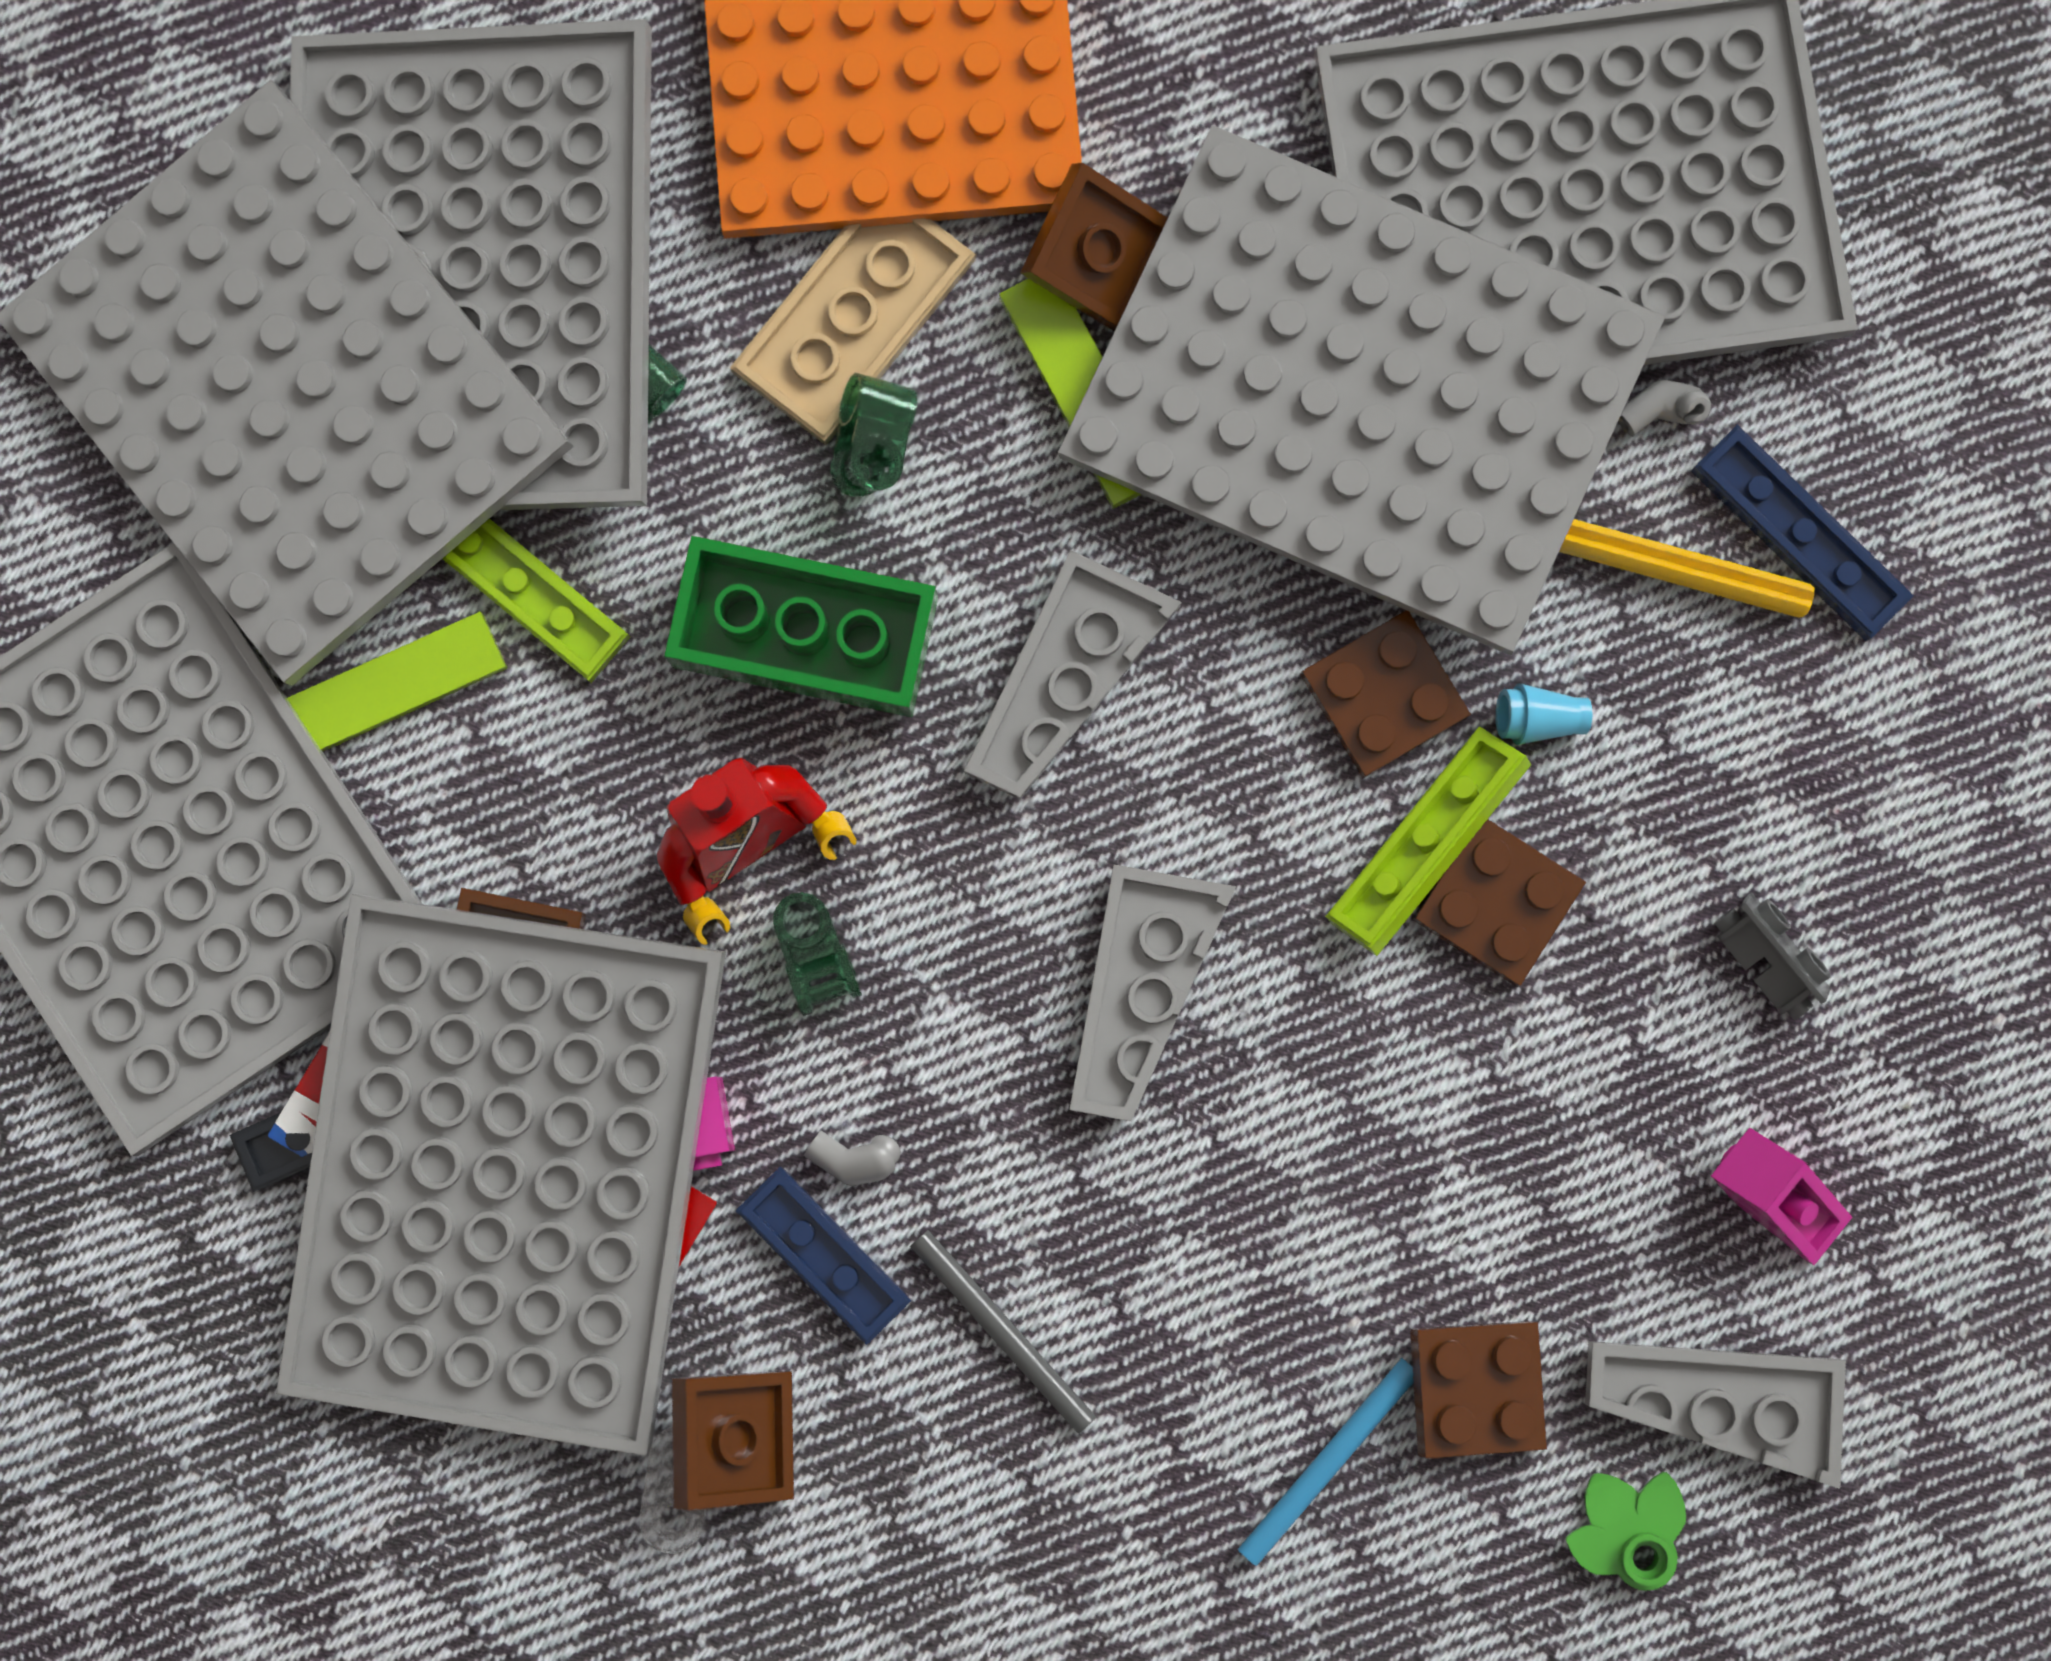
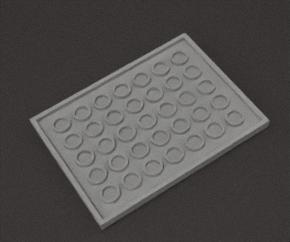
[1314,0,1858,365]
[290,19,652,510]
[0,79,574,686]
[1058,125,1666,656]
[0,543,422,1156]
[276,894,726,1456]

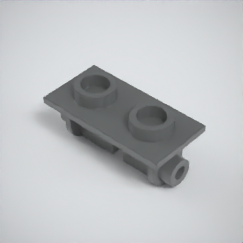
[1714,892,1831,1020]

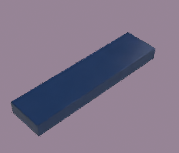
[1691,424,1914,641]

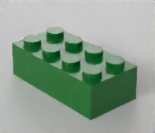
[664,535,938,718]

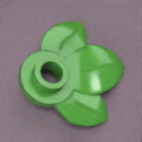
[1565,1472,1686,1591]

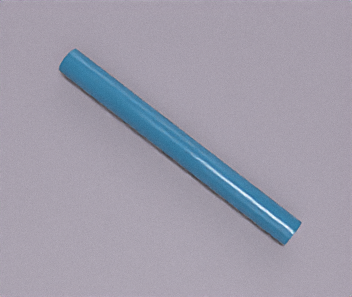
[1238,1358,1413,1566]

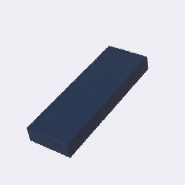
[736,1166,912,1345]

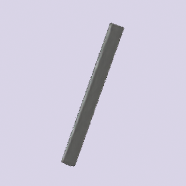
[910,1230,1096,1434]

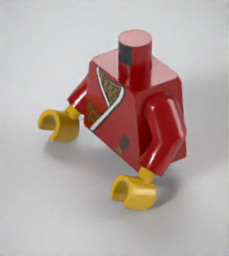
[657,757,856,945]

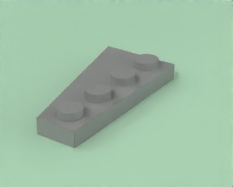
[964,550,1182,800]
[1069,864,1236,1121]
[1585,1341,1846,1489]

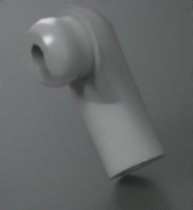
[1618,380,1711,436]
[804,1130,901,1186]

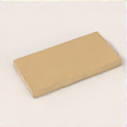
[730,219,976,445]

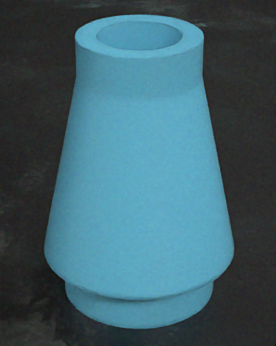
[1496,683,1593,745]

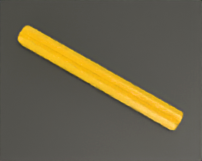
[1559,519,1814,618]

